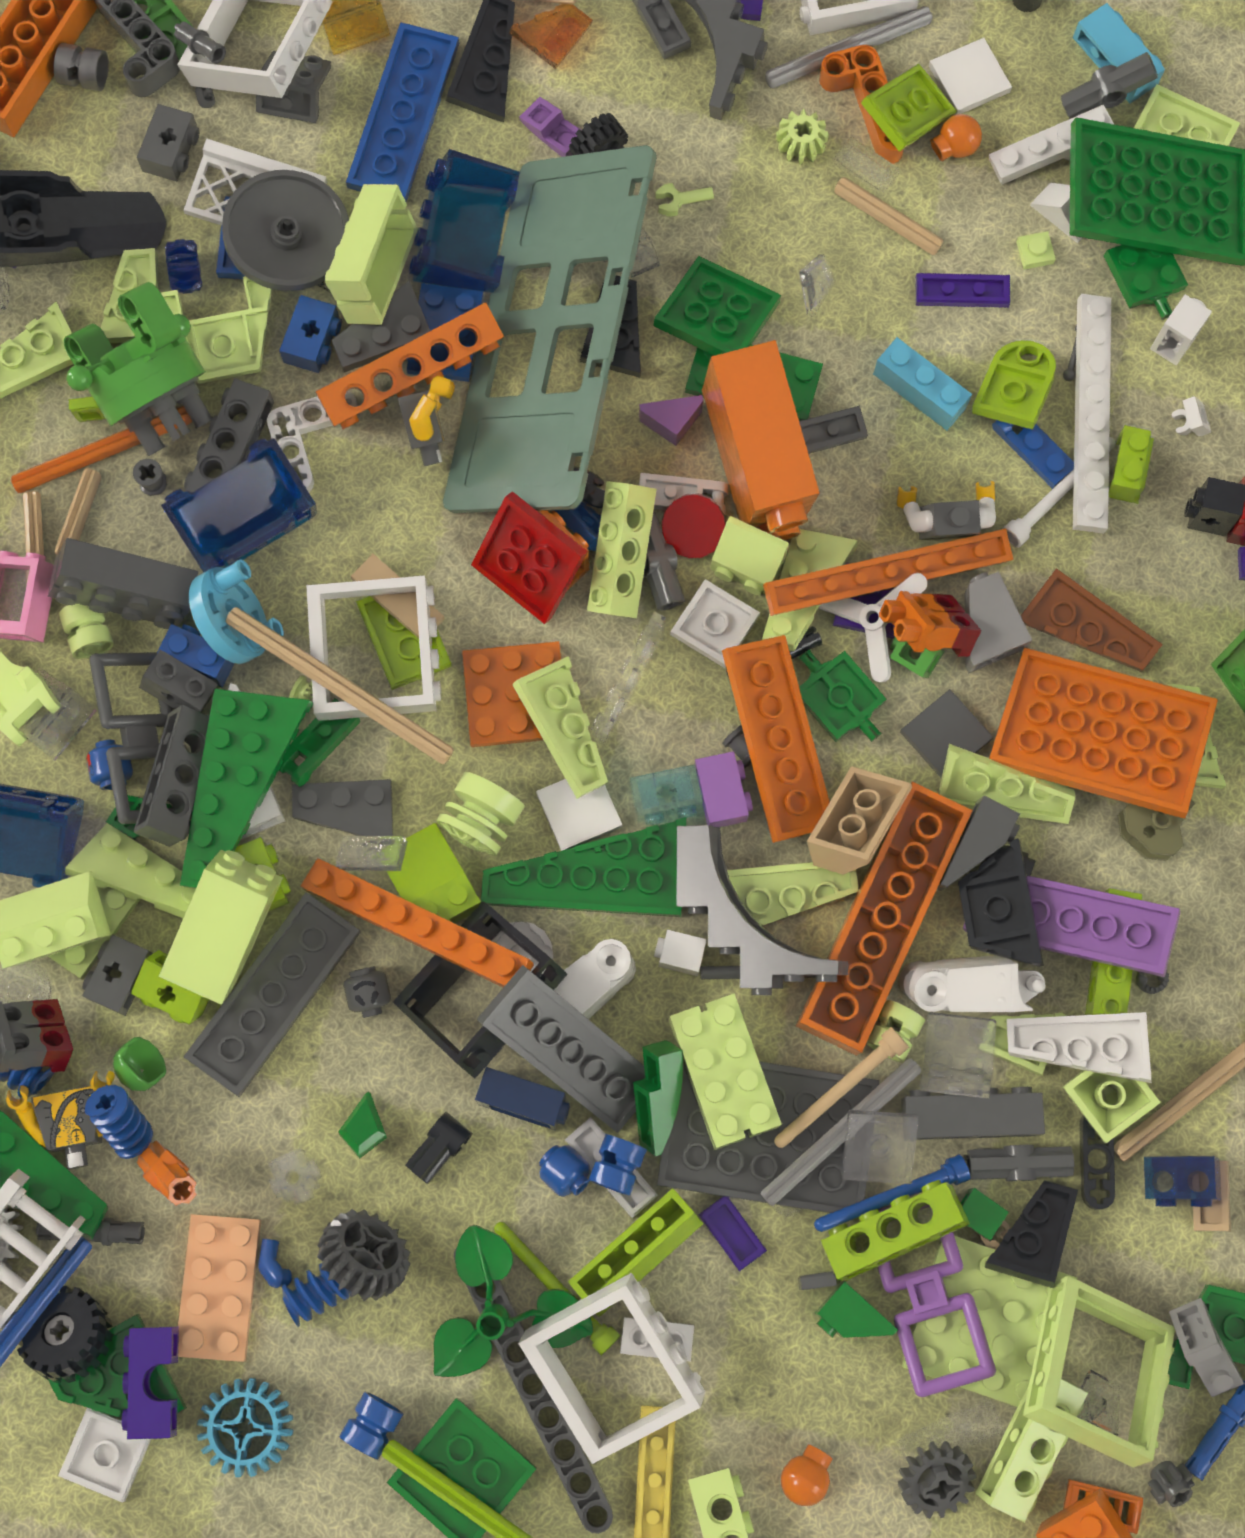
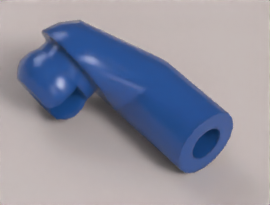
[258,1239,292,1288]

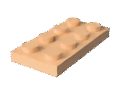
[178,1214,261,1362]

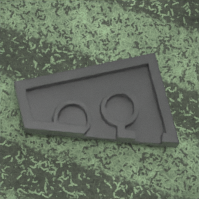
[332,281,430,373]

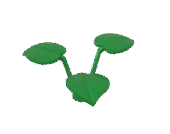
[433,1225,593,1377]

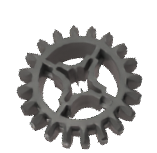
[317,1209,411,1301]

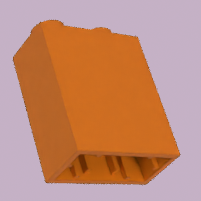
[702,340,820,541]

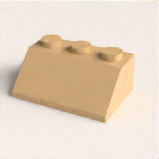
[807,766,912,875]

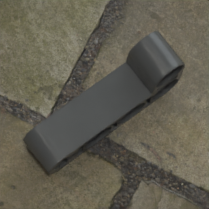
[94,0,180,97]

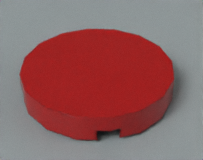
[662,493,726,558]

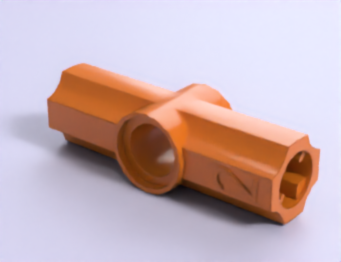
[137,1140,197,1206]

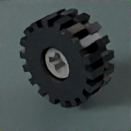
[17,1286,113,1383]

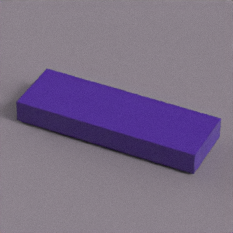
[915,273,1010,308]

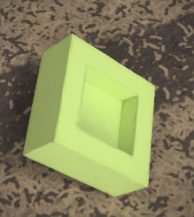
[1016,231,1056,269]

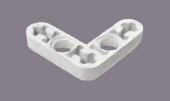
[267,391,358,496]

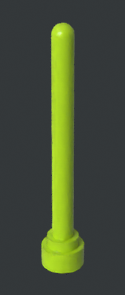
[494,1222,621,1356]

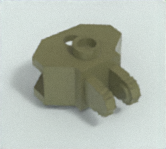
[1117,799,1195,861]

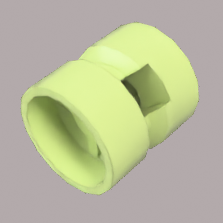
[59,604,114,659]
[866,1000,925,1063]

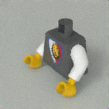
[897,481,996,540]

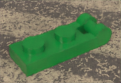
[279,698,361,787]

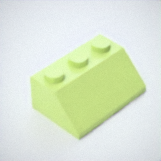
[0,871,111,968]

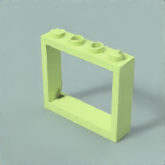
[1023,1276,1175,1467]

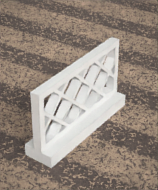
[184,138,327,225]

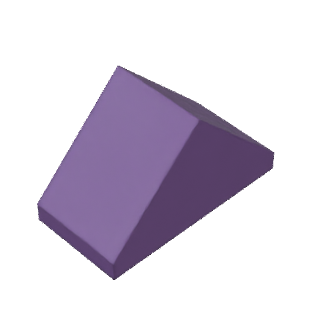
[639,395,703,446]

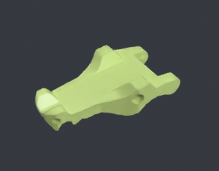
[0,648,61,746]

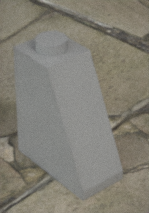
[964,572,1032,673]

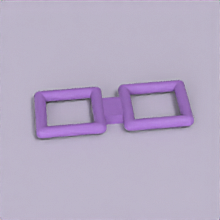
[878,1205,996,1397]

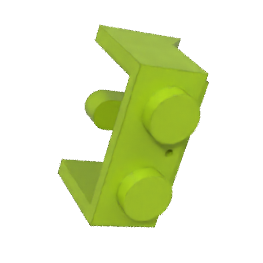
[1109,425,1154,504]

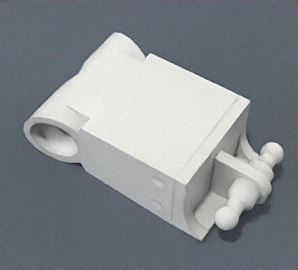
[554,939,636,1019]
[899,955,1046,1012]

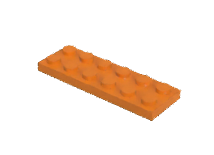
[722,635,830,843]

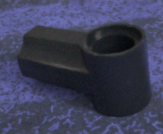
[405,1112,473,1184]

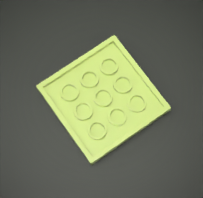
[902,1236,1077,1407]

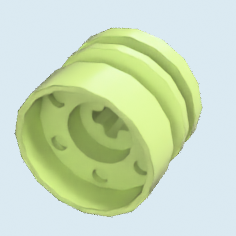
[436,772,525,856]

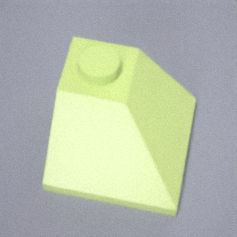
[1063,1070,1161,1144]

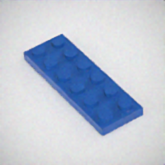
[346,22,459,202]

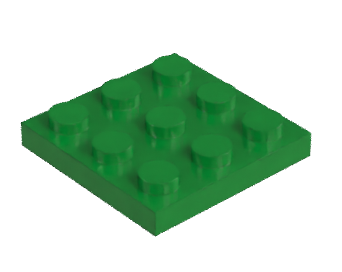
[653,256,781,356]
[387,1397,537,1538]

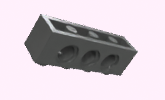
[184,378,274,514]
[133,705,210,847]

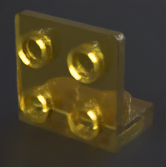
[322,0,390,55]

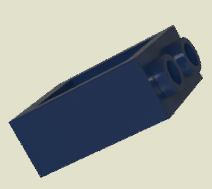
[475,1067,570,1131]

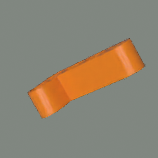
[819,45,904,164]

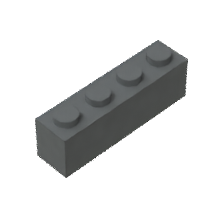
[901,1087,1045,1140]

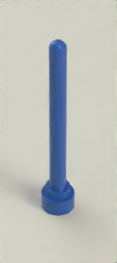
[814,1154,970,1232]

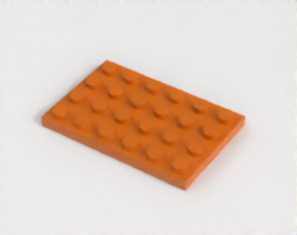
[989,647,1218,819]

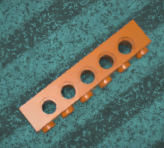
[315,302,504,429]

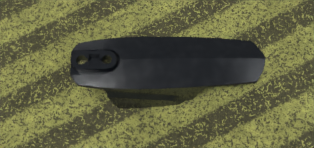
[0,170,166,267]

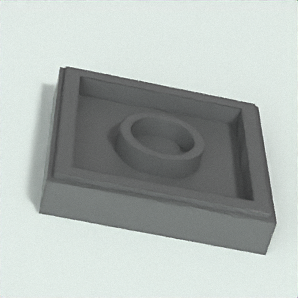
[900,689,993,779]

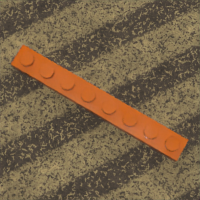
[763,529,1014,616]
[300,858,534,987]

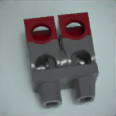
[0,999,74,1073]

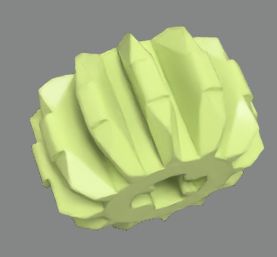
[776,109,829,165]

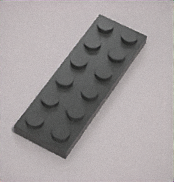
[184,892,361,1097]
[477,965,645,1133]

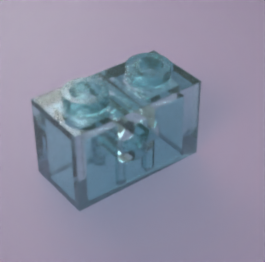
[629,764,703,825]

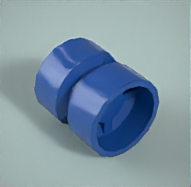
[589,1134,647,1196]
[339,1391,404,1459]

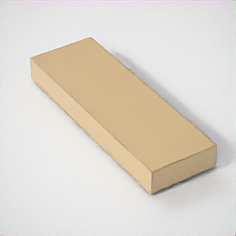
[351,554,445,639]

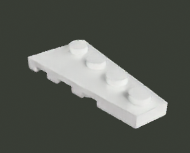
[1007,1012,1152,1083]

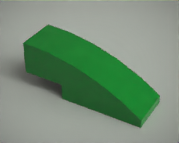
[633,1040,683,1156]

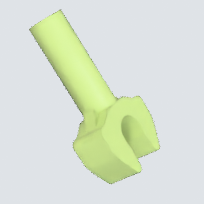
[655,183,714,217]

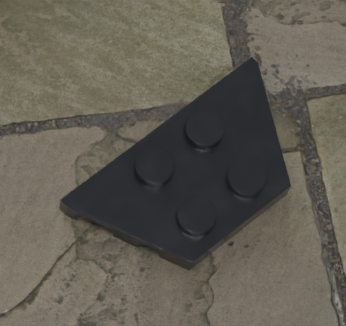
[958,838,1044,967]

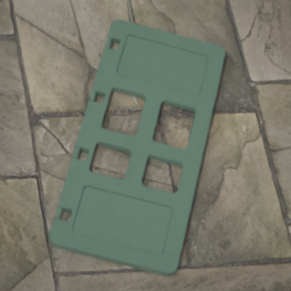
[443,145,657,513]

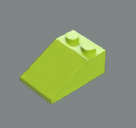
[377,823,481,923]

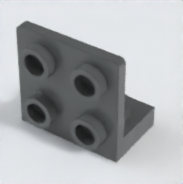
[256,51,331,123]

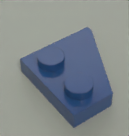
[554,502,601,551]

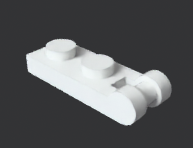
[639,473,729,516]

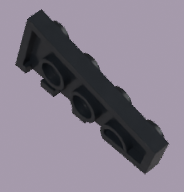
[446,0,515,122]

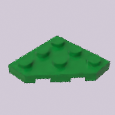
[48,1314,187,1417]

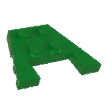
[1168,1285,1245,1389]

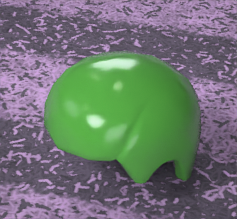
[113,1037,166,1091]

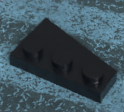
[580,275,641,378]

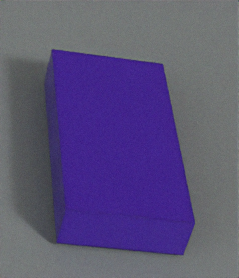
[698,1196,767,1272]

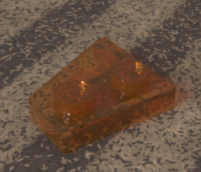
[509,4,593,69]

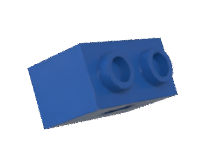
[279,295,342,373]

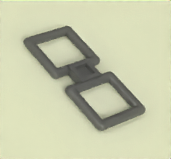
[89,652,193,824]

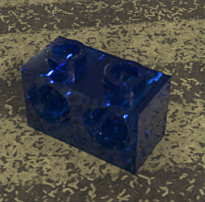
[1144,1156,1221,1207]

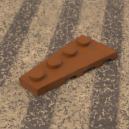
[1021,568,1163,672]

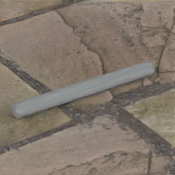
[765,6,933,88]
[761,1058,921,1206]

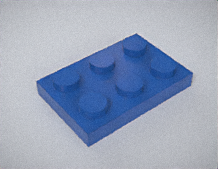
[406,283,484,382]

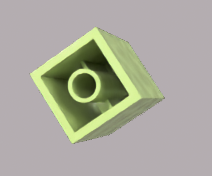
[159,850,283,1005]

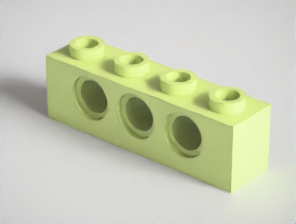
[587,481,657,618]
[975,1377,1088,1523]
[688,1468,754,1538]

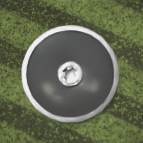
[222,170,349,291]

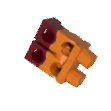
[879,591,982,657]

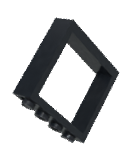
[393,901,568,1079]

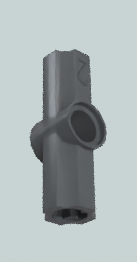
[1061,52,1158,119]
[643,512,685,611]
[966,1145,1075,1181]

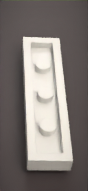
[989,105,1114,185]

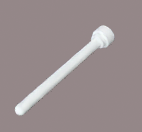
[1002,437,1116,548]

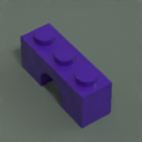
[122,1327,179,1440]

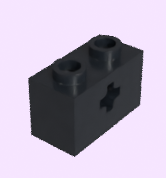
[1184,477,1245,536]

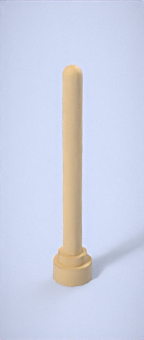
[774,1027,909,1148]

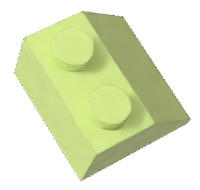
[710,516,789,595]

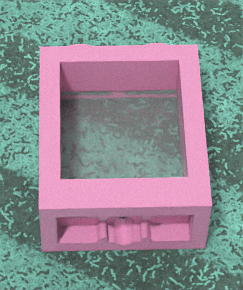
[0,551,54,643]

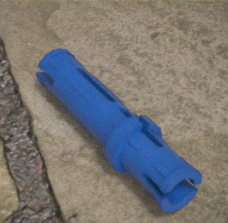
[1185,1380,1245,1481]

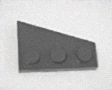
[292,779,394,846]

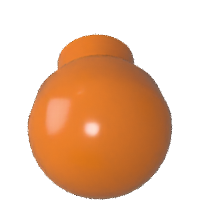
[930,114,982,161]
[781,1444,833,1506]

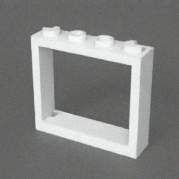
[177,0,333,98]
[800,0,919,35]
[306,576,441,721]
[518,1273,705,1464]

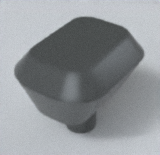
[195,87,216,108]

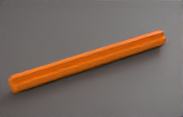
[11,406,193,493]

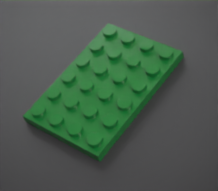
[1069,117,1245,266]

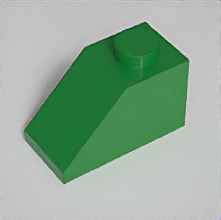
[815,1281,898,1338]

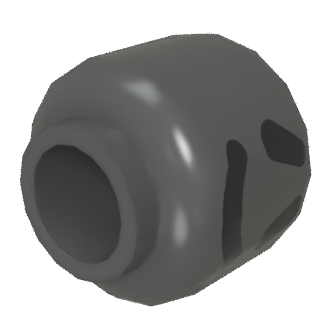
[343,966,391,1018]

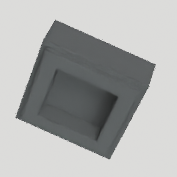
[798,1271,837,1290]

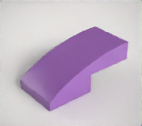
[519,97,581,157]

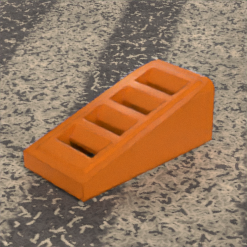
[1063,1479,1143,1534]

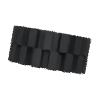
[569,113,628,155]

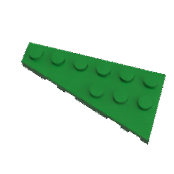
[180,688,313,889]
[481,817,687,917]
[0,1110,108,1240]

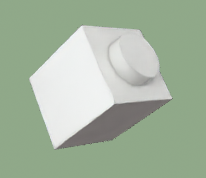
[654,930,707,976]

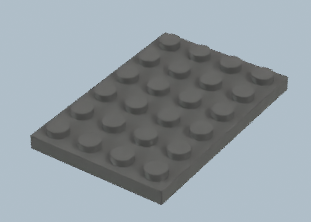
[657,1061,880,1218]

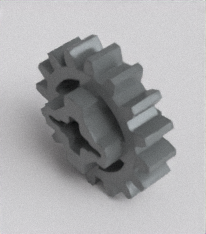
[898,1441,977,1519]

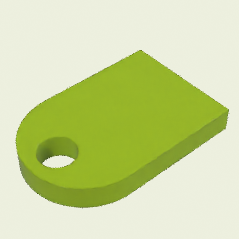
[972,340,1056,430]

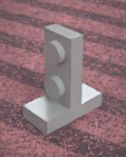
[1169,1298,1244,1397]

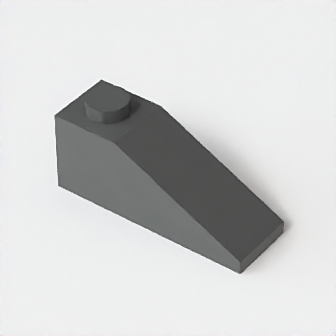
[937,795,1020,891]

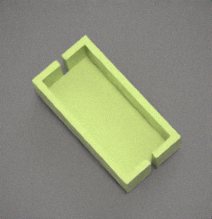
[325,184,418,325]
[669,993,782,1150]

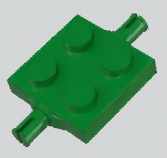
[1103,245,1188,320]
[799,650,887,742]

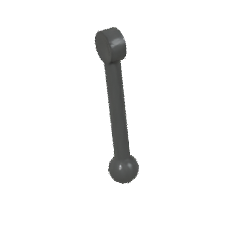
[1063,324,1077,381]

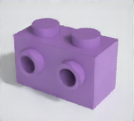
[694,751,753,827]

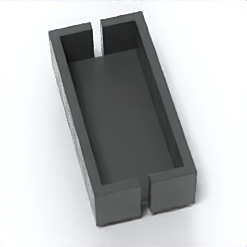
[48,538,198,629]

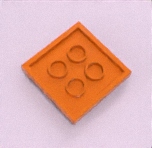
[462,641,561,747]

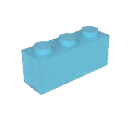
[1073,3,1165,104]
[873,337,972,431]

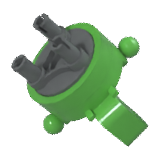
[64,282,213,456]

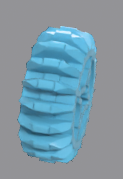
[197,1378,294,1477]

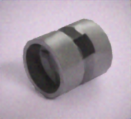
[54,43,109,91]

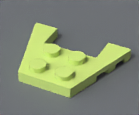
[161,276,272,384]

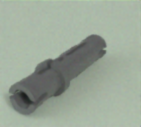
[36,1218,145,1246]

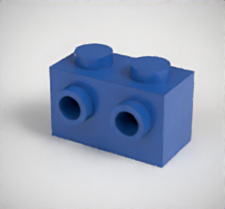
[157,624,235,688]

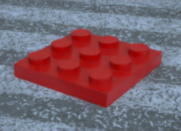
[471,491,588,624]

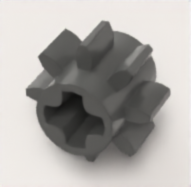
[1148,1461,1195,1507]

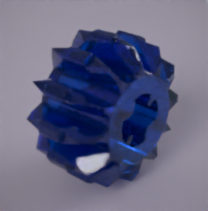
[165,239,202,294]

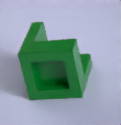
[960,1188,1009,1240]

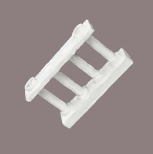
[0,1169,86,1330]

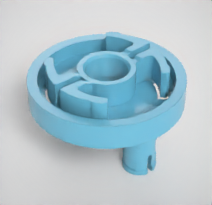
[189,559,284,664]

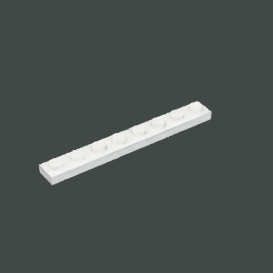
[1073,293,1111,534]

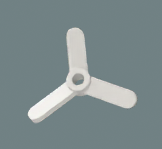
[819,573,927,682]

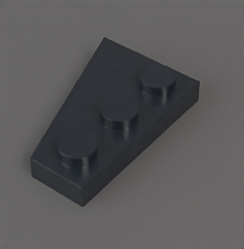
[985,1180,1078,1288]

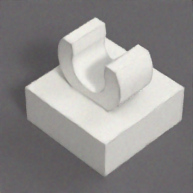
[1172,396,1211,436]

